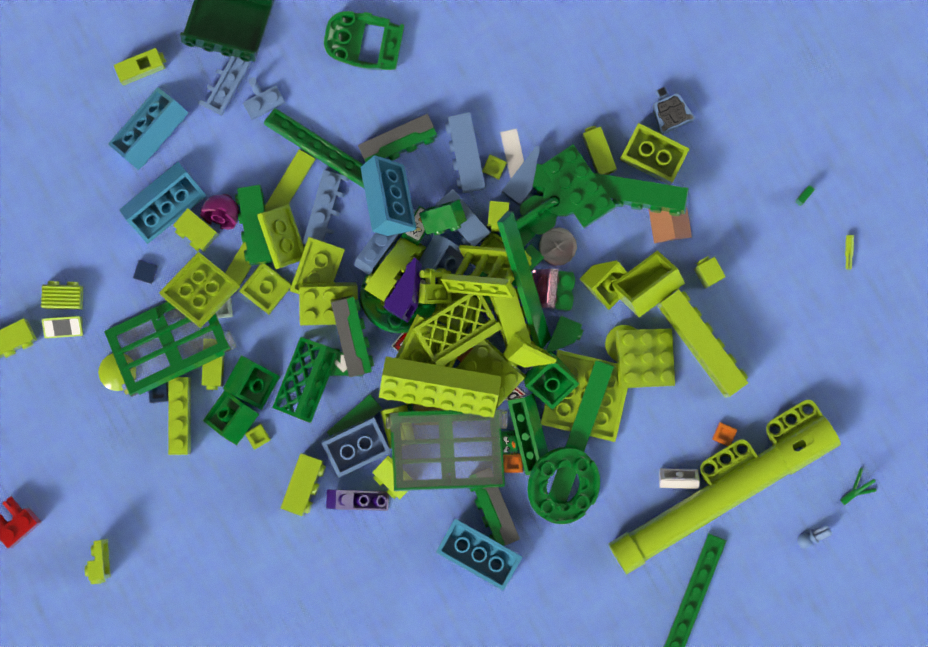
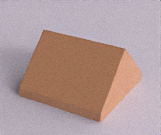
[648,208,692,244]

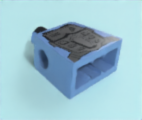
[652,87,695,135]

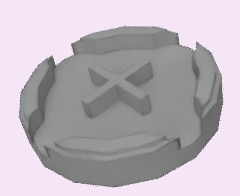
[539,227,577,266]

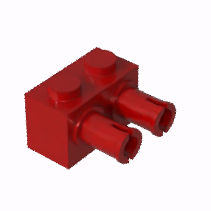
[0,496,42,549]

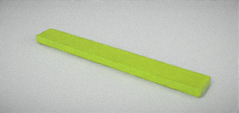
[225,149,316,286]

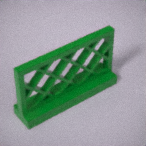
[272,337,339,423]

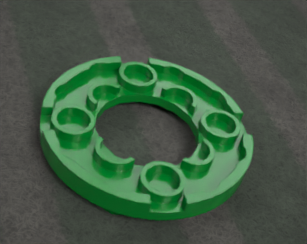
[360,264,436,333]
[527,447,600,524]

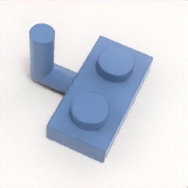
[243,77,285,120]

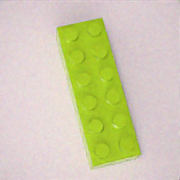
[657,290,748,398]
[379,356,502,418]

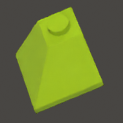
[579,260,627,310]
[503,334,557,367]

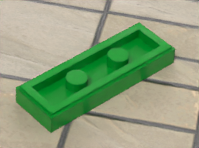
[327,395,382,436]

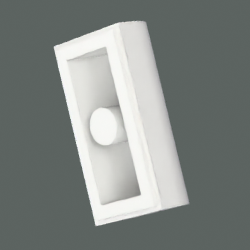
[659,468,700,489]

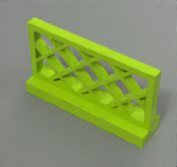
[413,294,502,366]

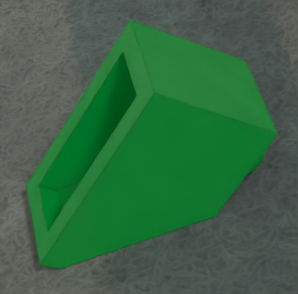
[546,316,584,352]

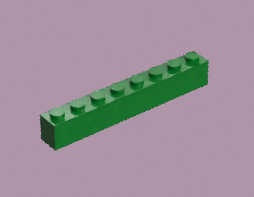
[533,164,689,216]

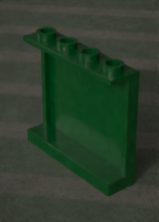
[180,0,274,62]

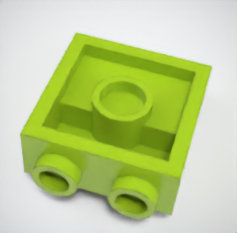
[85,539,111,584]

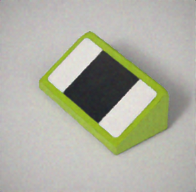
[42,316,83,339]

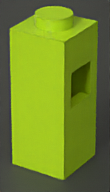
[114,48,167,86]
[582,126,617,175]
[201,339,225,390]

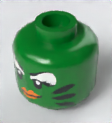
[499,430,519,455]

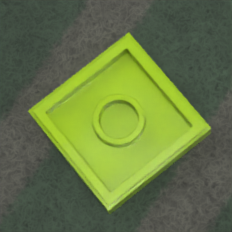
[239,264,291,315]

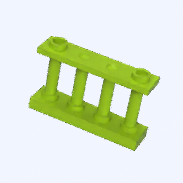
[441,245,532,298]

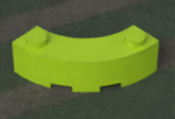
[365,238,427,302]

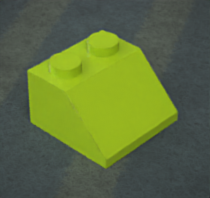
[372,456,413,500]

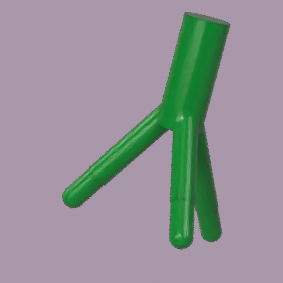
[840,468,877,506]

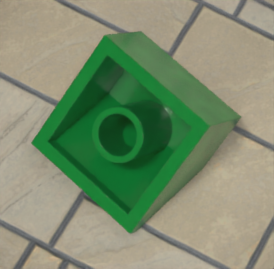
[524,351,580,410]
[223,355,280,410]
[203,390,259,446]

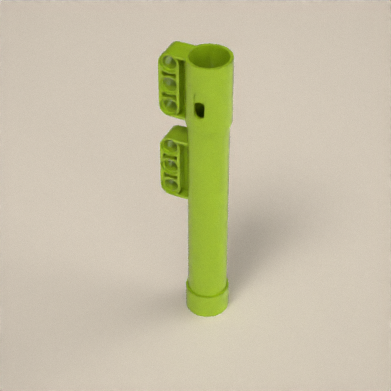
[608,400,841,575]

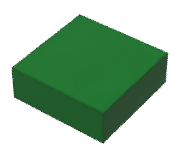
[795,185,815,206]

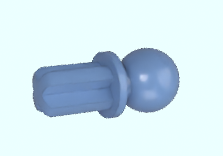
[797,525,832,549]

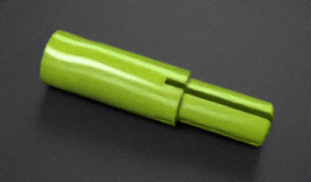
[845,235,854,270]

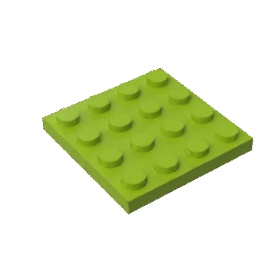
[541,350,628,442]

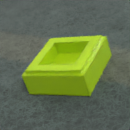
[482,154,507,180]
[245,424,271,450]

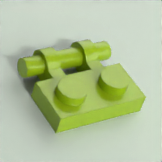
[419,268,452,304]

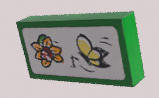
[401,206,426,246]

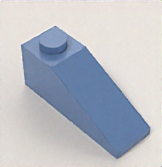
[502,145,540,206]

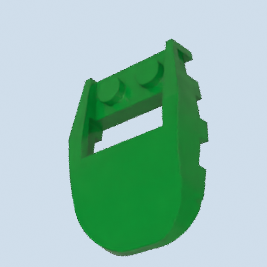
[324,11,405,70]

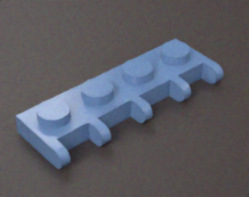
[198,56,252,116]
[303,170,349,244]

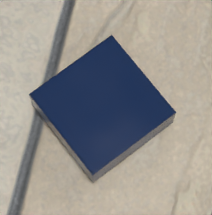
[133,260,158,284]
[148,382,169,403]

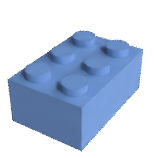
[321,415,391,478]

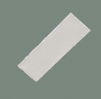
[500,129,524,178]

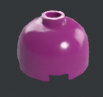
[200,194,239,230]

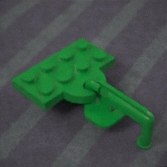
[516,144,616,235]

